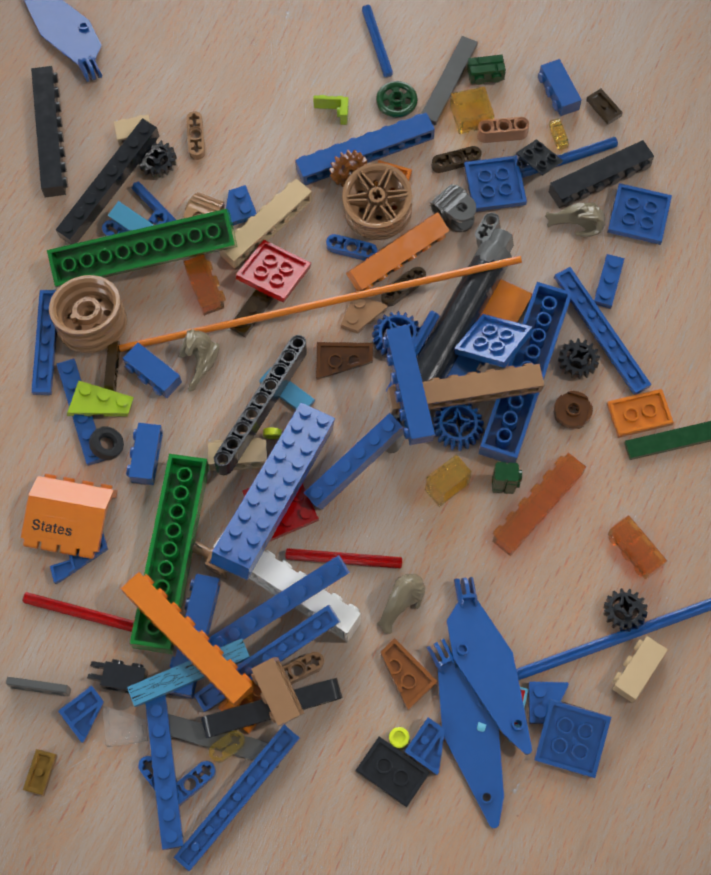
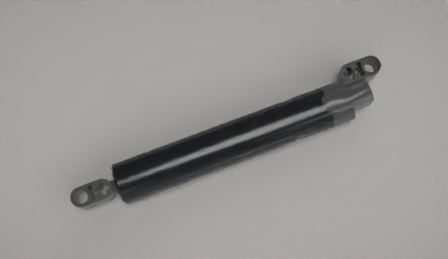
[386,212,514,453]

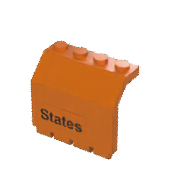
[20,473,118,559]

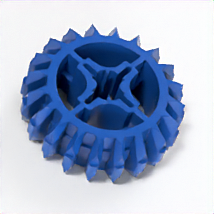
[372,311,421,356]
[433,403,484,451]

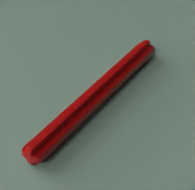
[285,548,403,569]
[22,592,134,632]

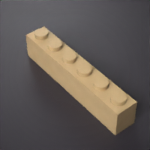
[220,179,312,269]

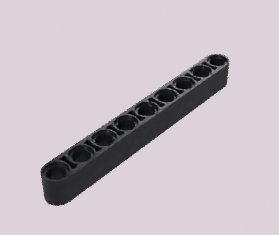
[214,335,307,476]

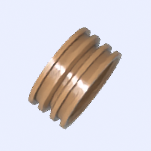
[342,163,412,240]
[49,275,127,353]

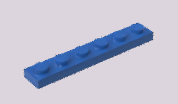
[32,290,57,395]
[56,358,105,466]

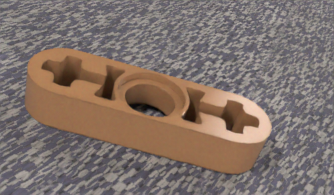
[186,111,205,160]
[283,652,324,685]

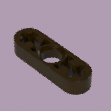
[432,146,482,173]
[381,267,426,307]
[104,341,120,392]

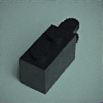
[87,659,148,694]

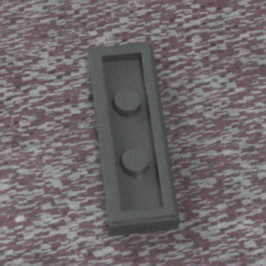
[6,677,71,697]

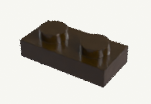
[586,88,623,125]

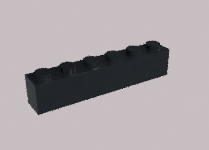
[548,140,654,208]

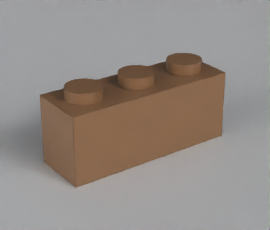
[251,657,305,726]

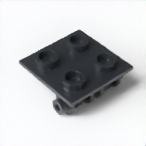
[516,139,563,176]

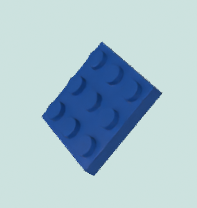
[464,155,527,212]
[607,183,672,245]
[454,314,533,368]
[534,699,612,778]

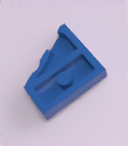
[226,185,257,226]
[528,682,569,724]
[58,685,104,743]
[404,717,445,775]

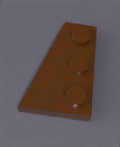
[316,342,373,380]

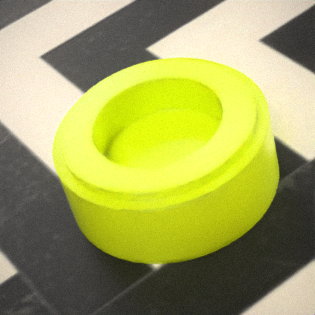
[263,427,282,439]
[389,727,410,749]

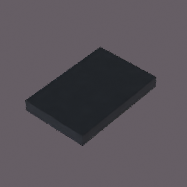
[355,736,430,808]

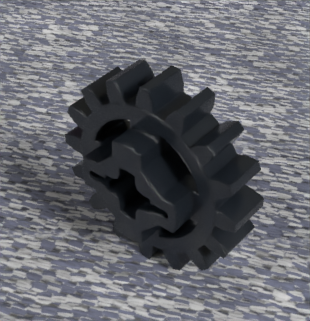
[139,140,177,178]
[558,338,600,379]
[603,588,648,632]

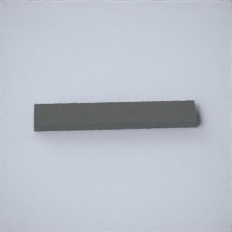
[421,36,478,125]
[168,714,279,768]

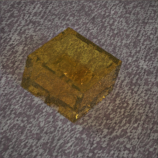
[450,86,495,134]
[425,454,472,507]

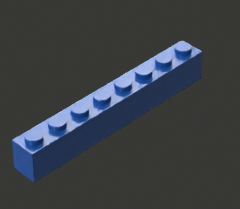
[295,113,435,186]

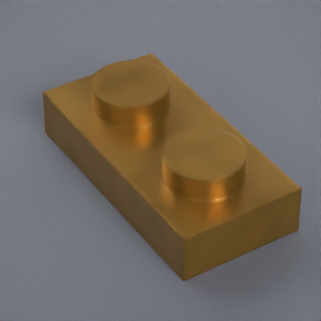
[23,749,57,796]

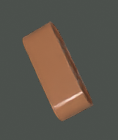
[477,117,530,143]

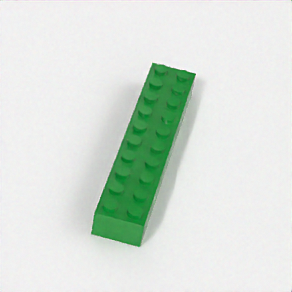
[47,209,238,287]
[130,454,209,655]

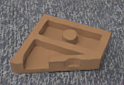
[341,298,387,334]

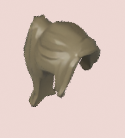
[545,203,605,237]
[179,329,219,391]
[377,574,425,634]

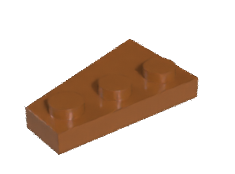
[380,638,438,711]

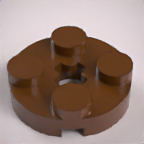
[554,391,593,429]

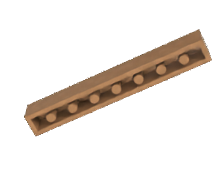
[386,363,545,415]

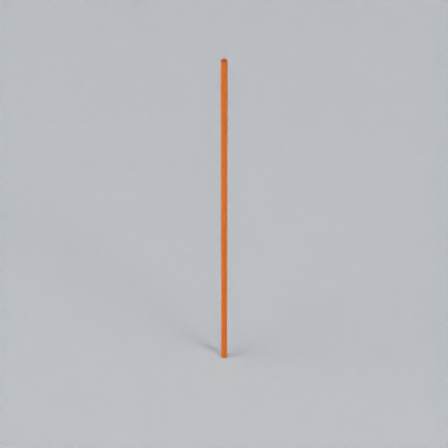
[119,256,522,352]

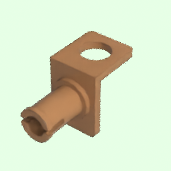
[192,541,227,579]

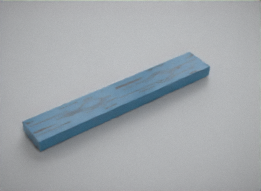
[127,638,250,707]

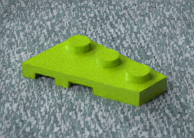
[67,381,134,417]

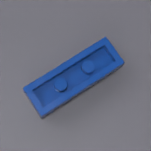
[594,254,625,309]

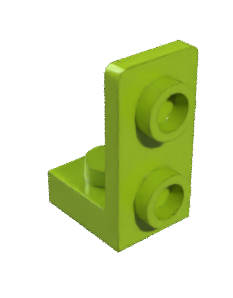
[313,95,349,125]

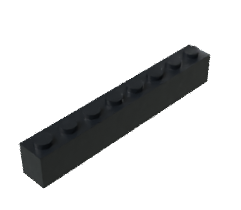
[31,66,68,198]
[56,118,160,245]

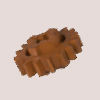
[329,150,367,187]

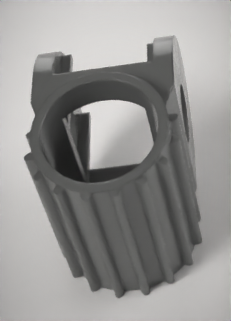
[430,184,476,232]

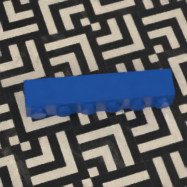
[382,326,435,445]
[304,413,405,509]
[169,574,221,699]

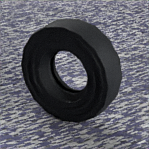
[89,426,124,460]

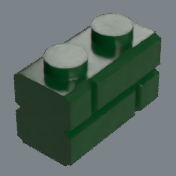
[467,54,506,85]
[492,462,522,494]

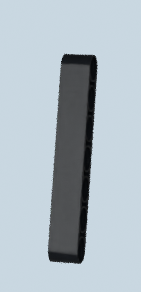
[201,678,343,738]

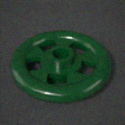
[376,81,418,118]

